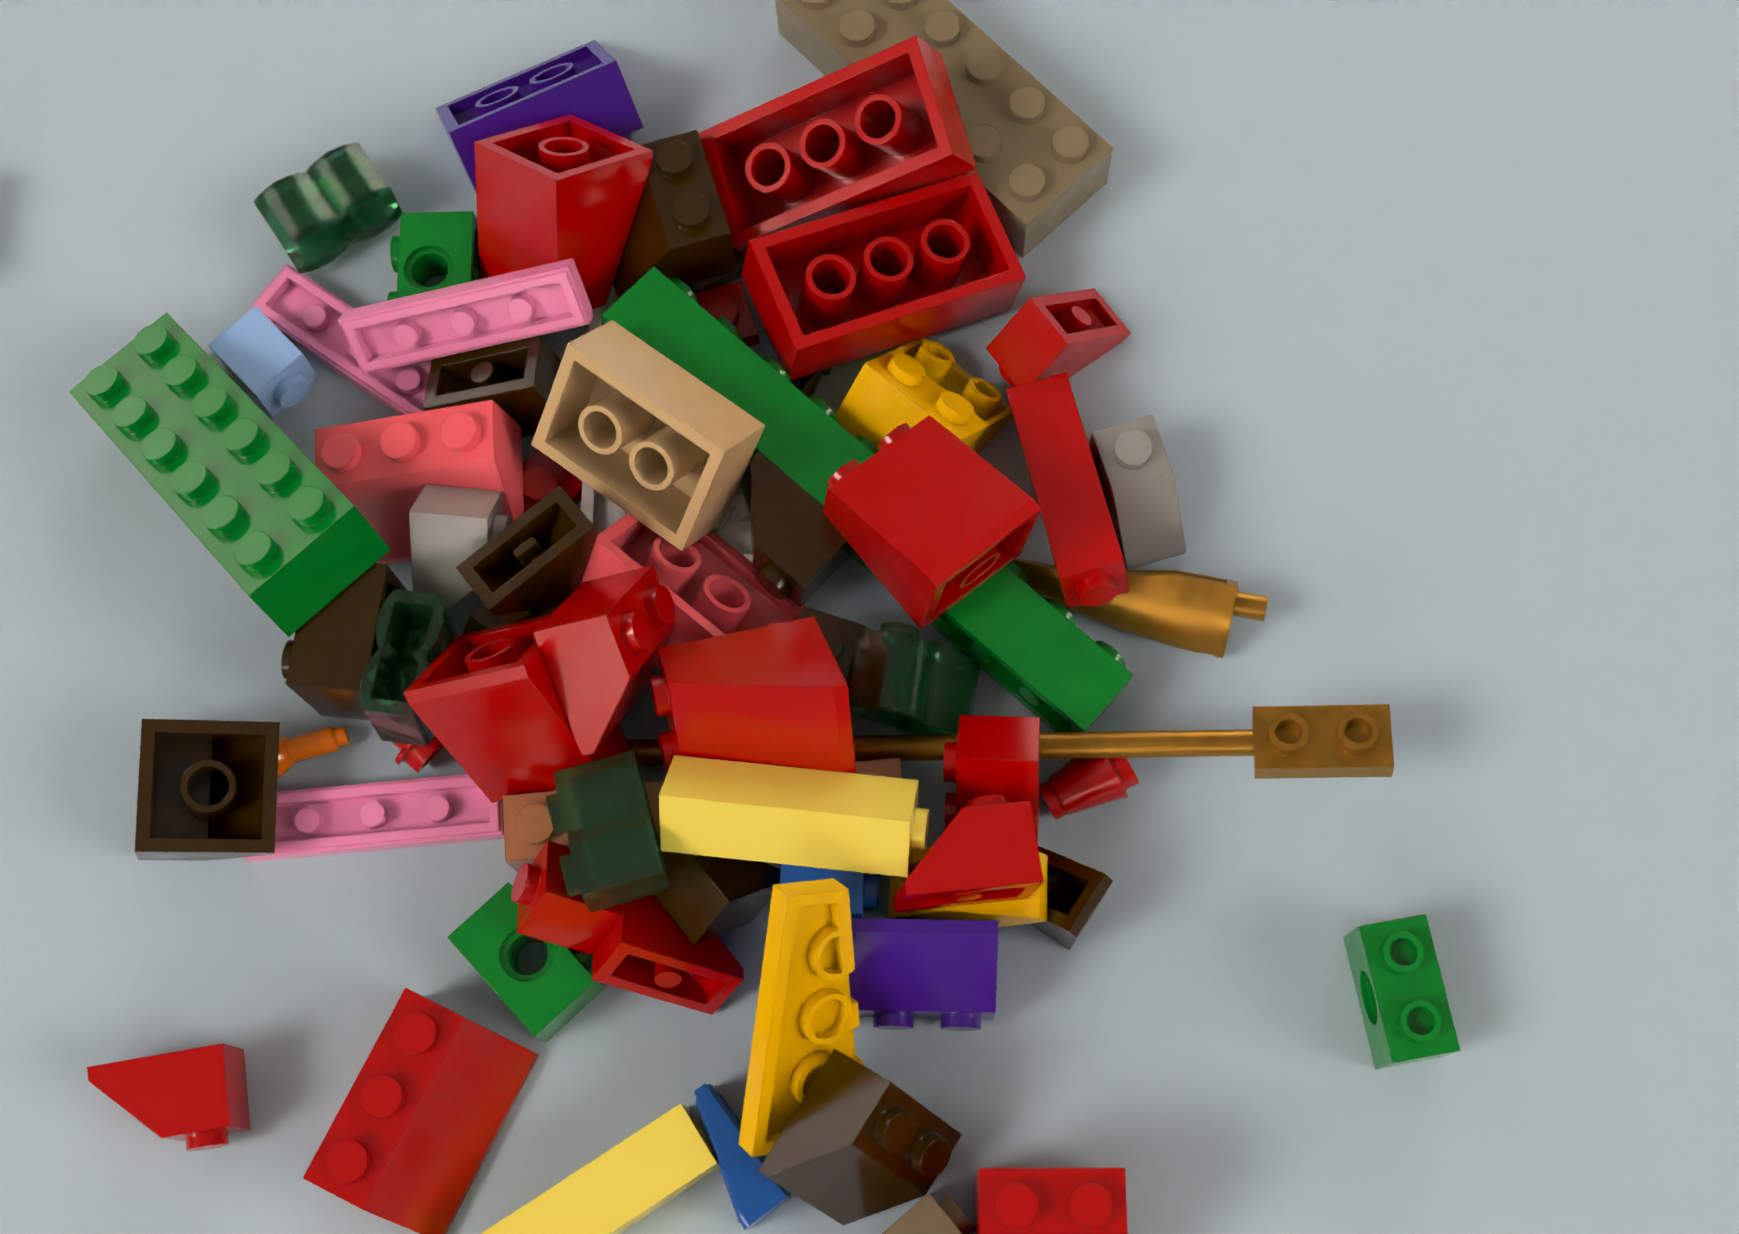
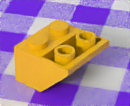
[835,338,1012,454]

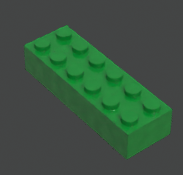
[69,312,391,637]

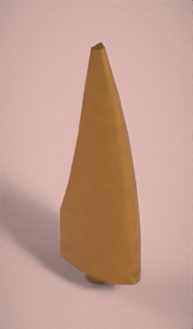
[1012,558,1268,658]

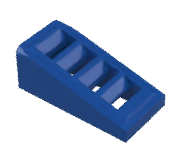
[694,1083,791,1230]

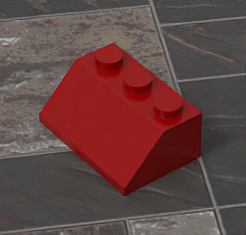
[303,988,539,1234]

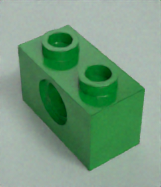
[387,211,480,301]
[447,882,605,1043]
[1343,914,1461,1070]

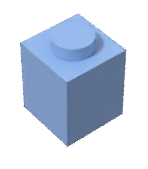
[208,305,319,417]

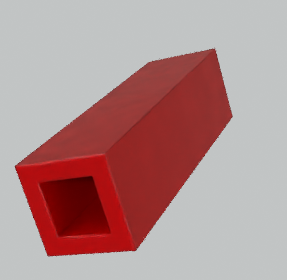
[1006,372,1130,609]

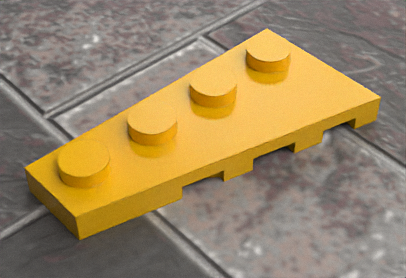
[738,878,863,1157]

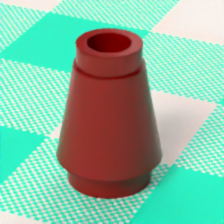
[1040,758,1140,820]

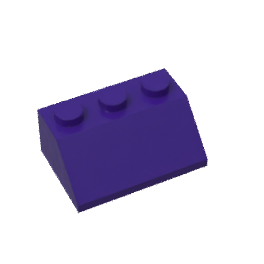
[435,40,644,192]
[849,918,998,1031]

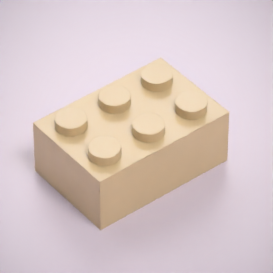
[531,320,765,551]

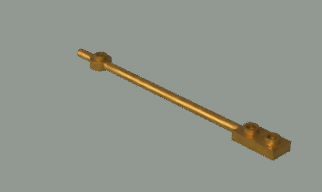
[618,704,1394,779]

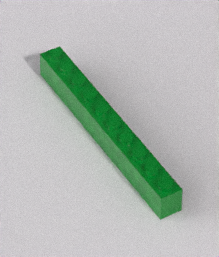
[601,266,1133,732]

